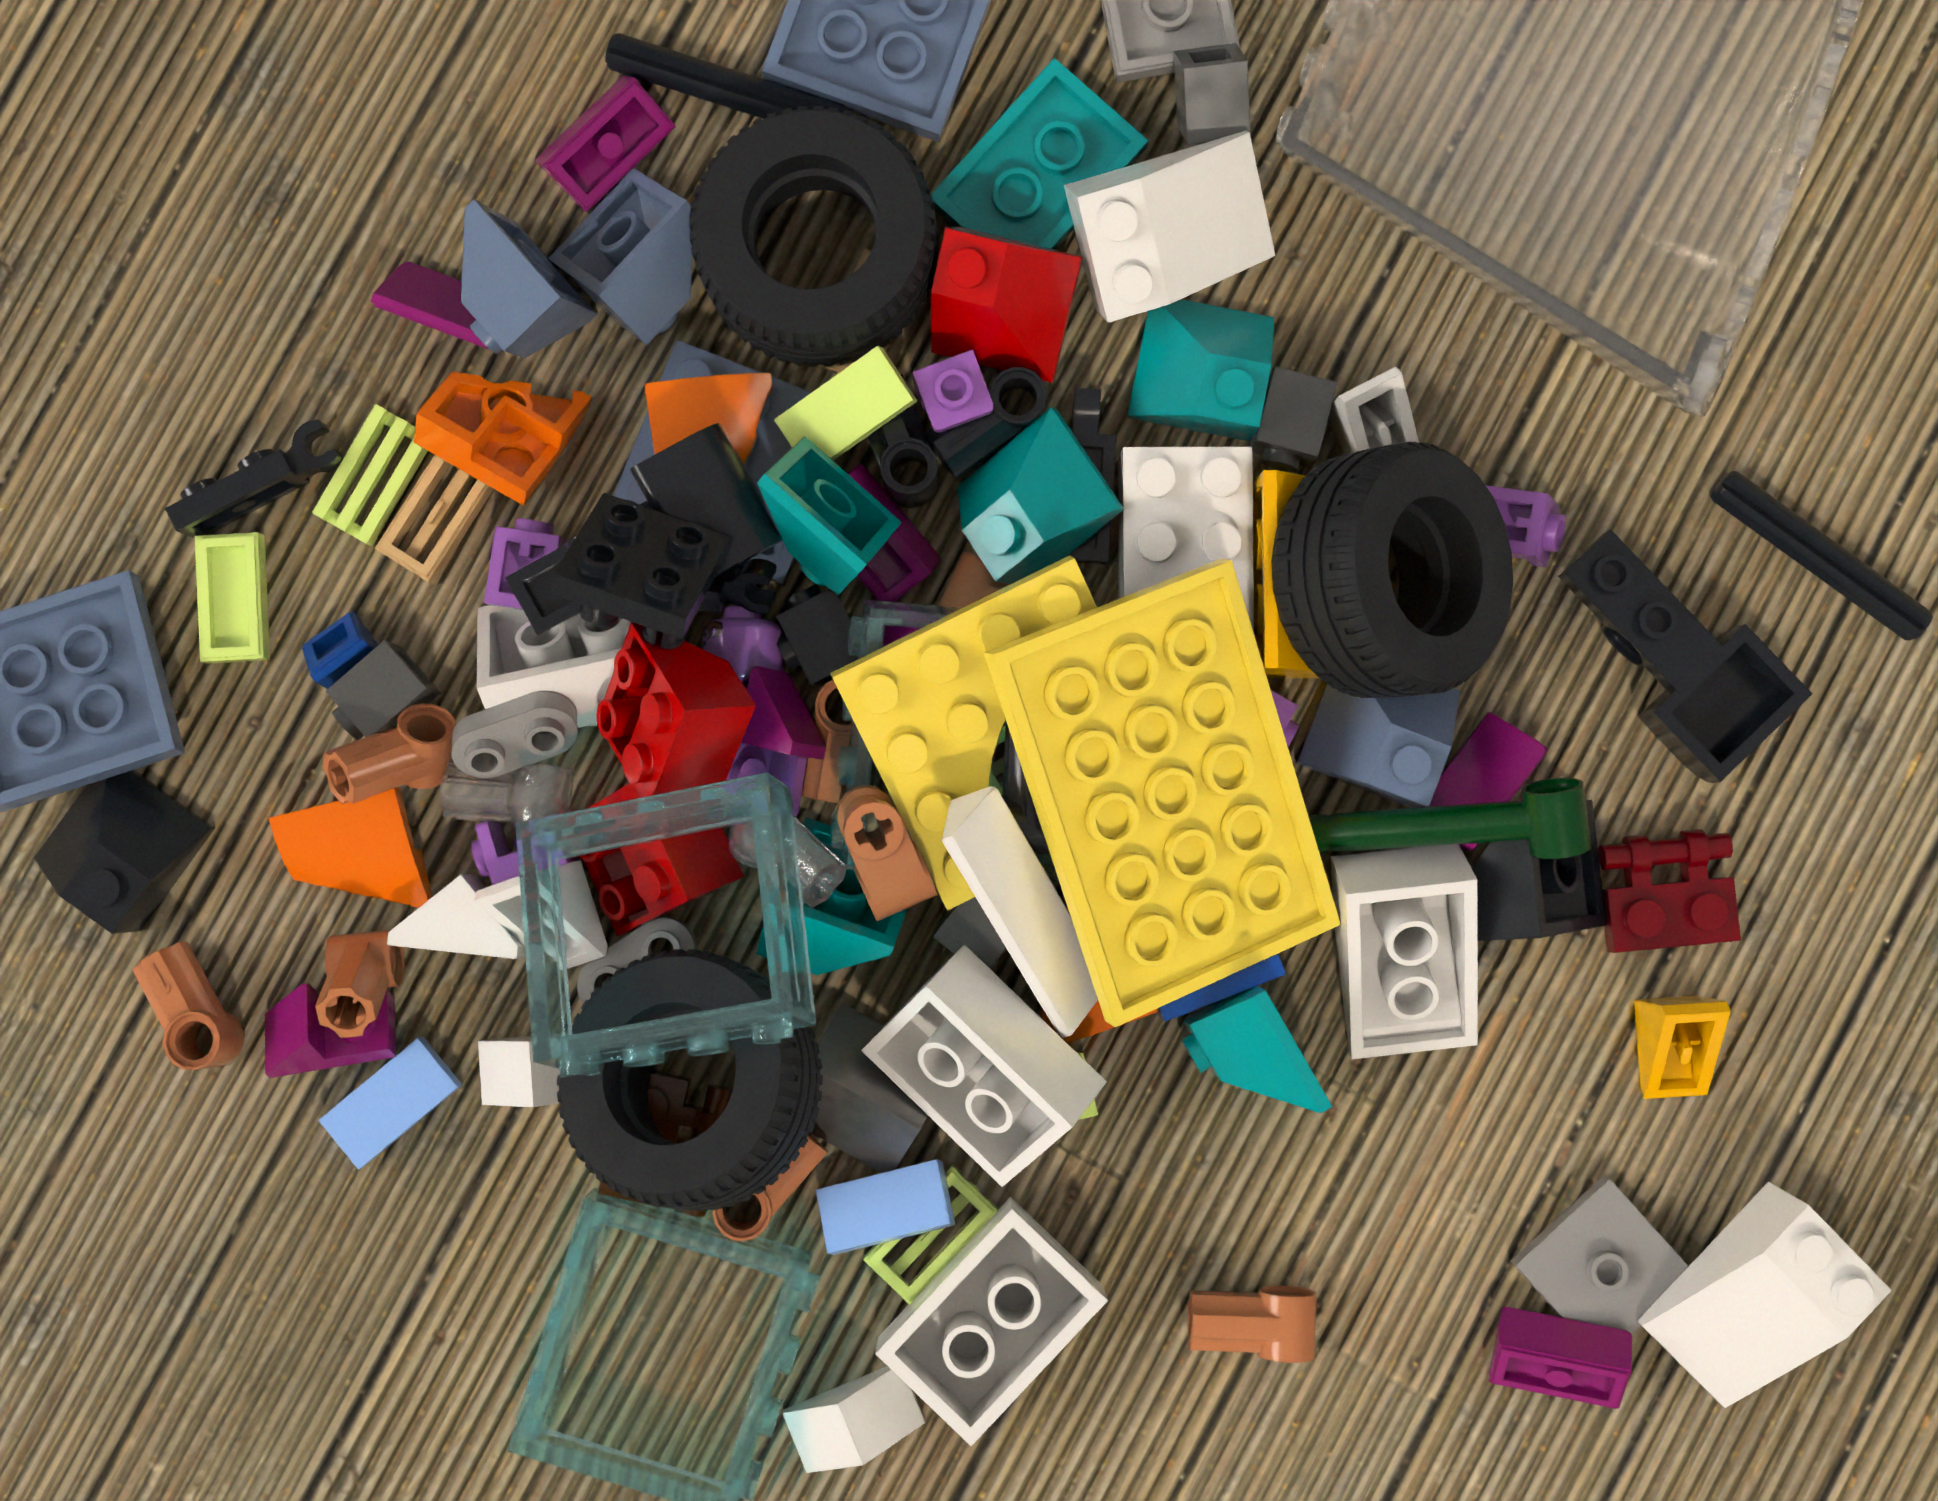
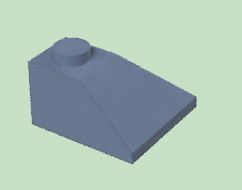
[548,168,693,345]
[461,199,598,358]
[1296,683,1460,808]

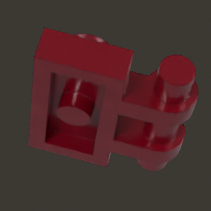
[1598,829,1741,953]

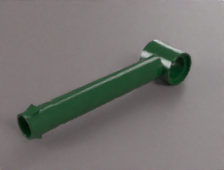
[1308,778,1591,859]

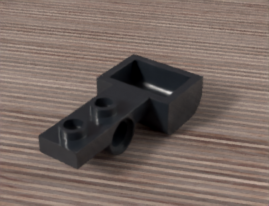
[505,423,783,635]
[1558,530,1812,783]

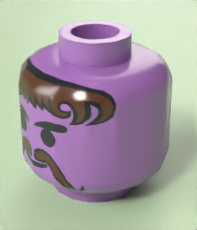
[701,606,784,690]

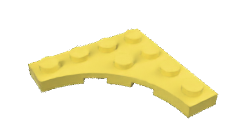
[830,555,1097,911]

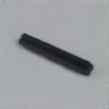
[605,33,846,119]
[1710,471,1933,641]

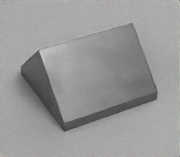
[810,1003,928,1173]

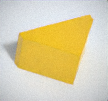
[1634,995,1731,1099]

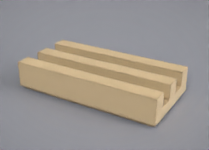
[375,455,494,584]

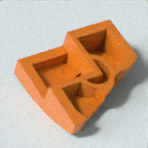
[414,371,592,506]
[644,373,773,465]
[268,787,433,908]

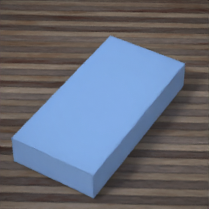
[318,1036,462,1170]
[816,1159,955,1255]

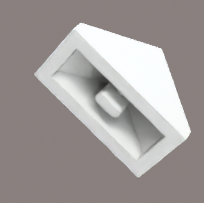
[1327,367,1419,454]
[474,860,608,973]
[387,874,529,959]
[478,1033,568,1107]
[782,1366,925,1473]

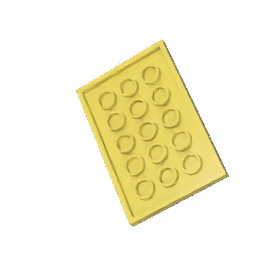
[984,559,1341,1027]

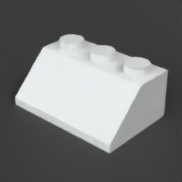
[477,605,631,733]

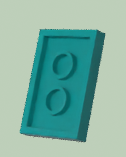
[931,58,1149,250]

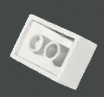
[1064,131,1276,323]
[1331,844,1478,1060]
[1637,1182,1892,1408]

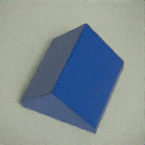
[302,611,378,689]

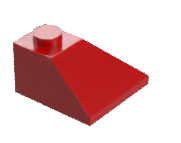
[931,227,1083,383]

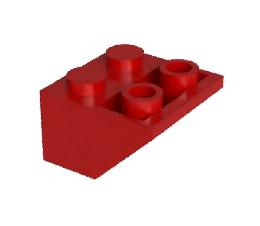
[596,622,756,809]
[565,783,744,936]

